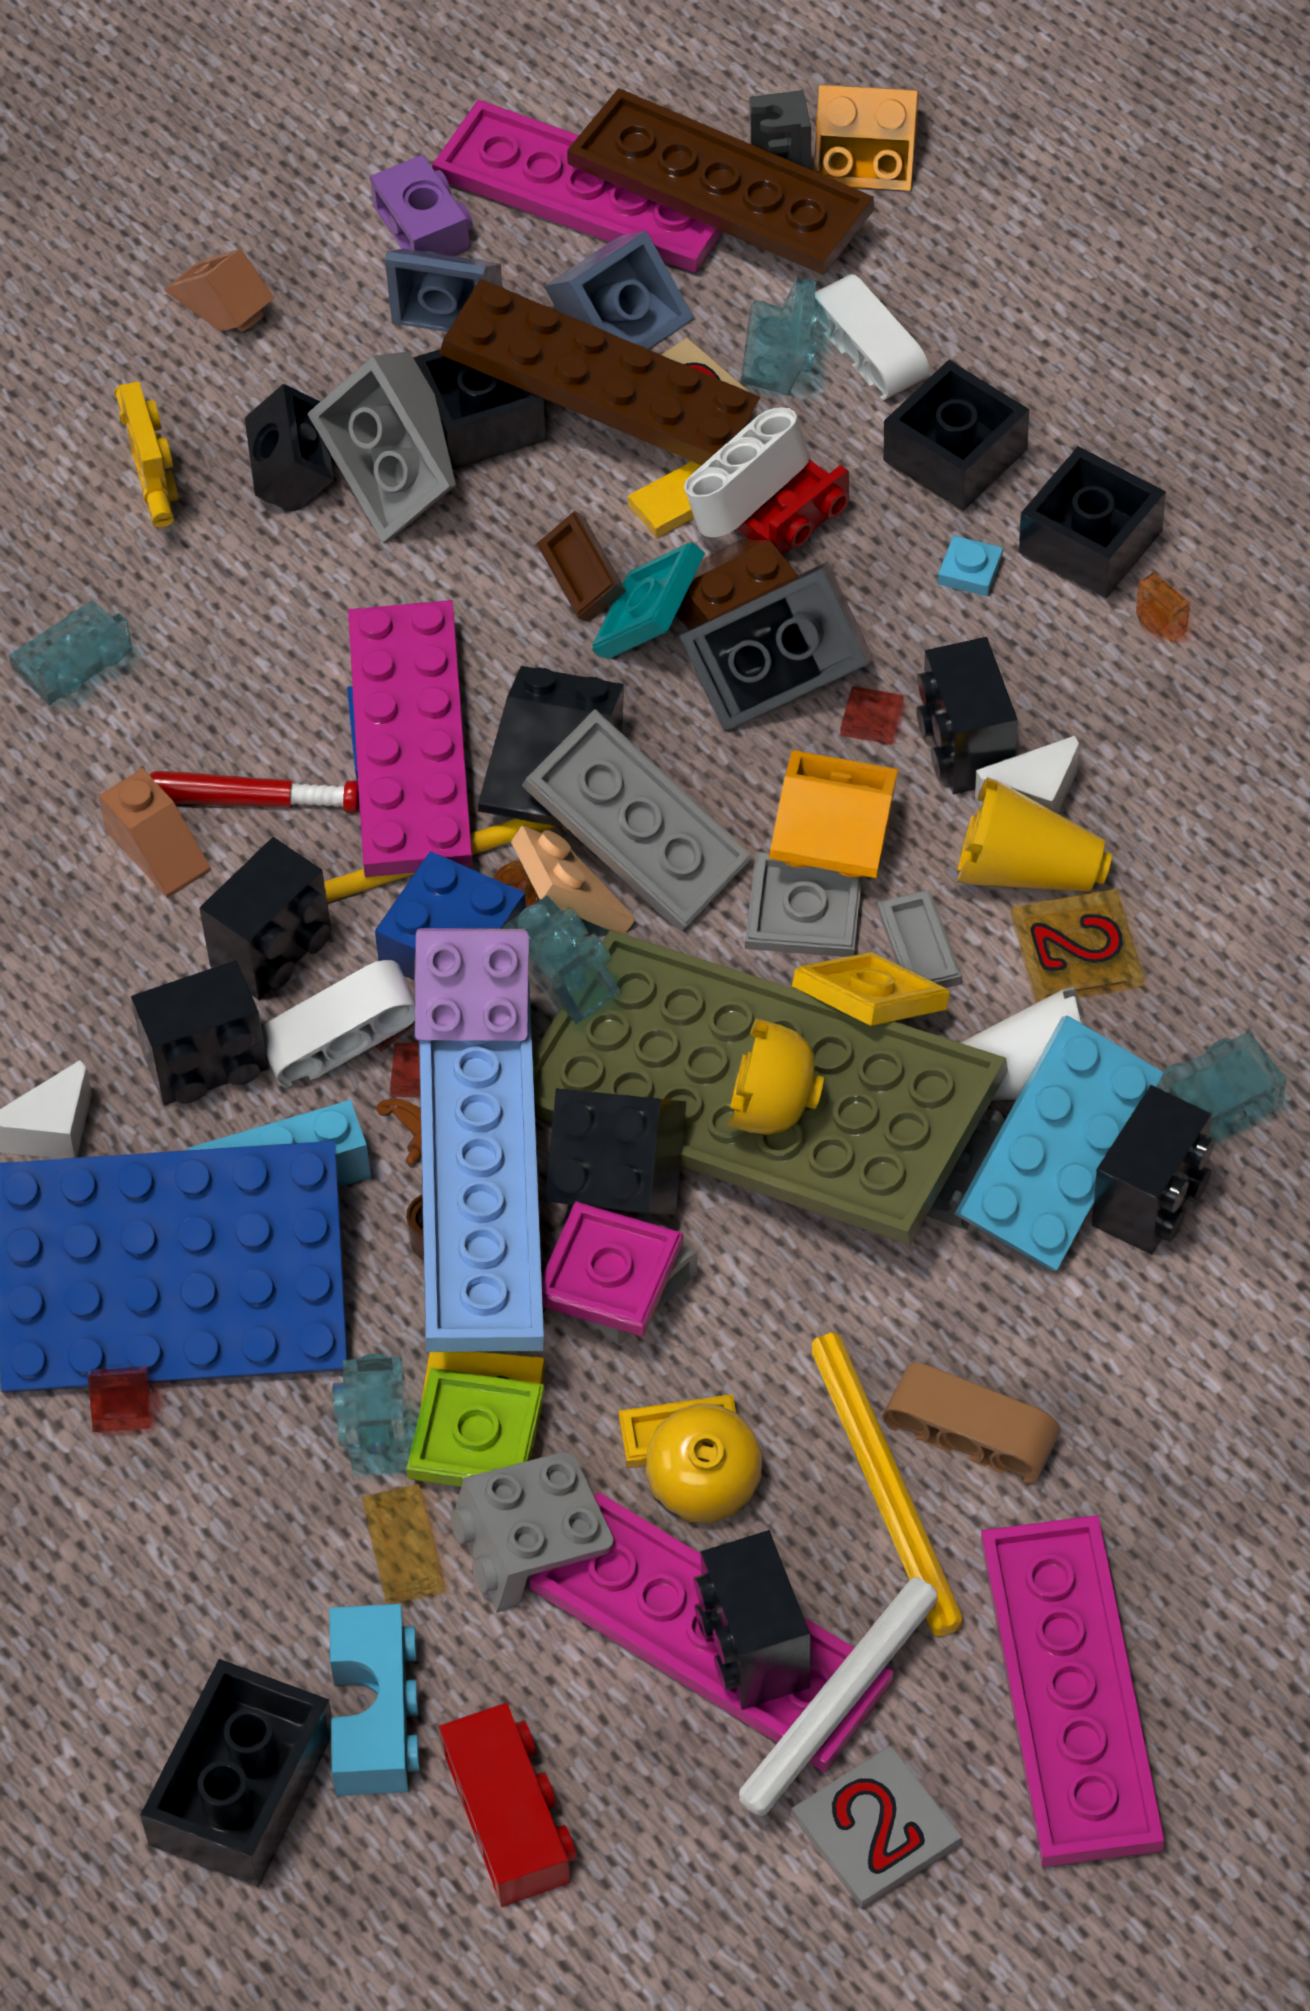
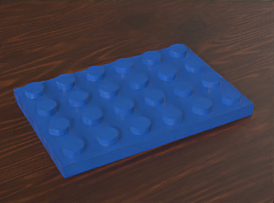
[0,1141,348,1393]

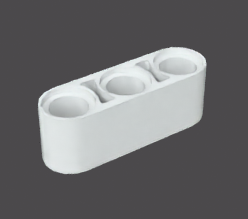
[806,274,930,400]
[684,407,809,537]
[262,960,415,1087]

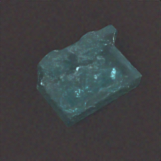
[741,276,821,395]
[9,600,133,705]

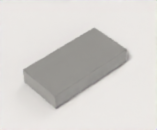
[877,889,962,988]

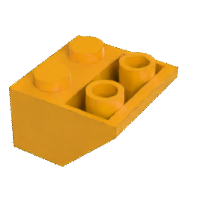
[814,84,920,191]
[769,750,898,878]

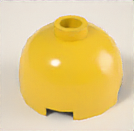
[727,1019,824,1135]
[645,1404,762,1523]

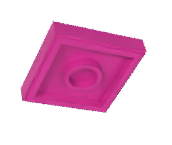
[541,1201,684,1337]

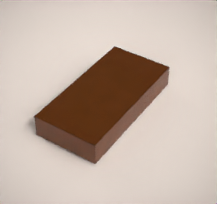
[537,511,626,621]

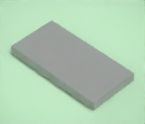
[521,709,754,931]

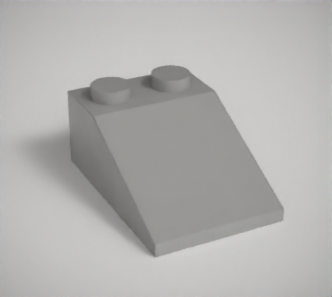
[307,352,456,543]

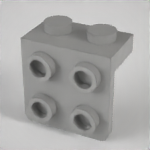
[451,1452,613,1612]

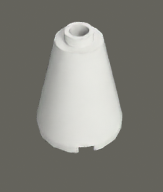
[960,986,1085,1101]

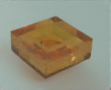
[1136,572,1190,643]

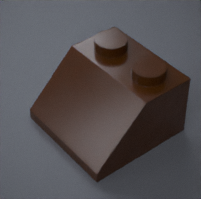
[676,539,798,630]

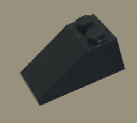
[679,561,873,731]
[478,666,624,828]

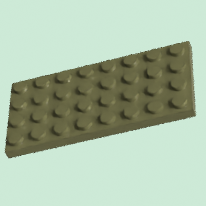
[532,930,1008,1245]

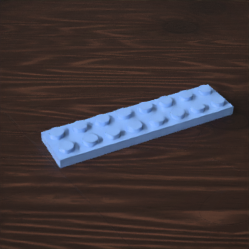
[419,978,544,1352]

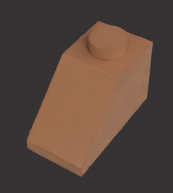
[164,248,275,332]
[98,768,211,898]

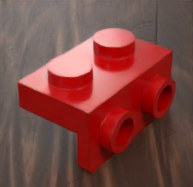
[737,459,849,556]

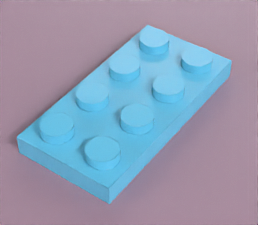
[954,1015,1164,1271]

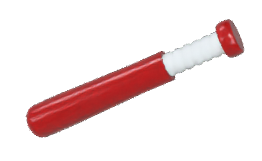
[150,771,359,813]

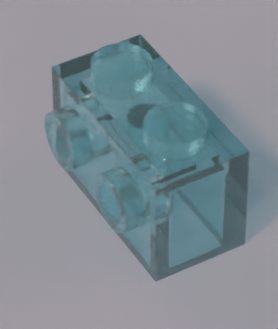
[502,895,621,1024]
[332,1354,411,1476]

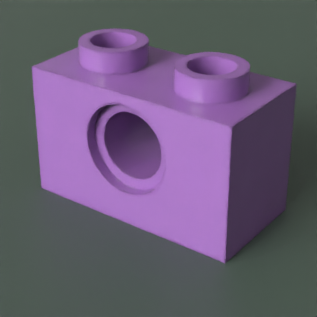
[370,154,473,256]

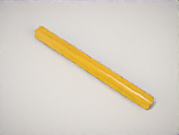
[812,1332,963,1637]

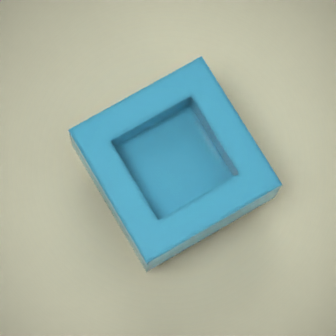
[938,535,1003,597]

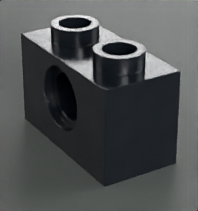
[244,384,334,512]

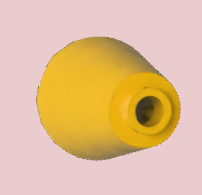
[956,777,1112,892]

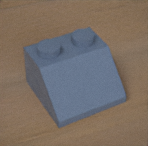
[544,231,694,349]
[385,249,503,332]

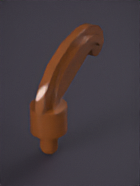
[376,1098,422,1166]

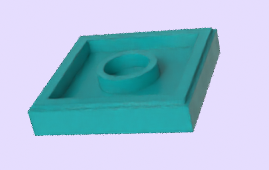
[591,542,705,659]

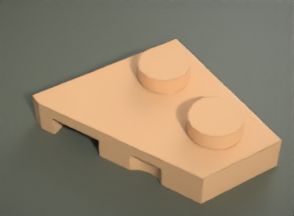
[511,825,635,934]

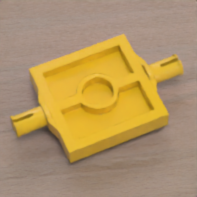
[114,381,179,528]

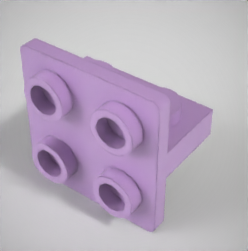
[414,928,529,1041]

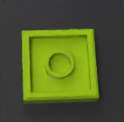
[406,1368,545,1487]

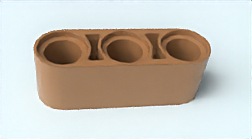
[882,1363,1061,1484]

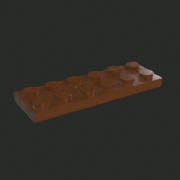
[567,88,874,275]
[440,278,760,465]

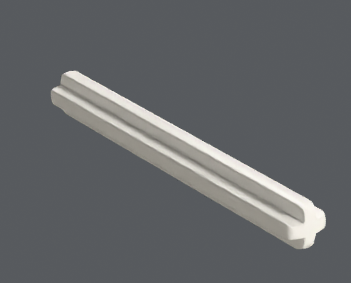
[739,1577,937,1816]

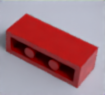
[438,1702,577,1907]

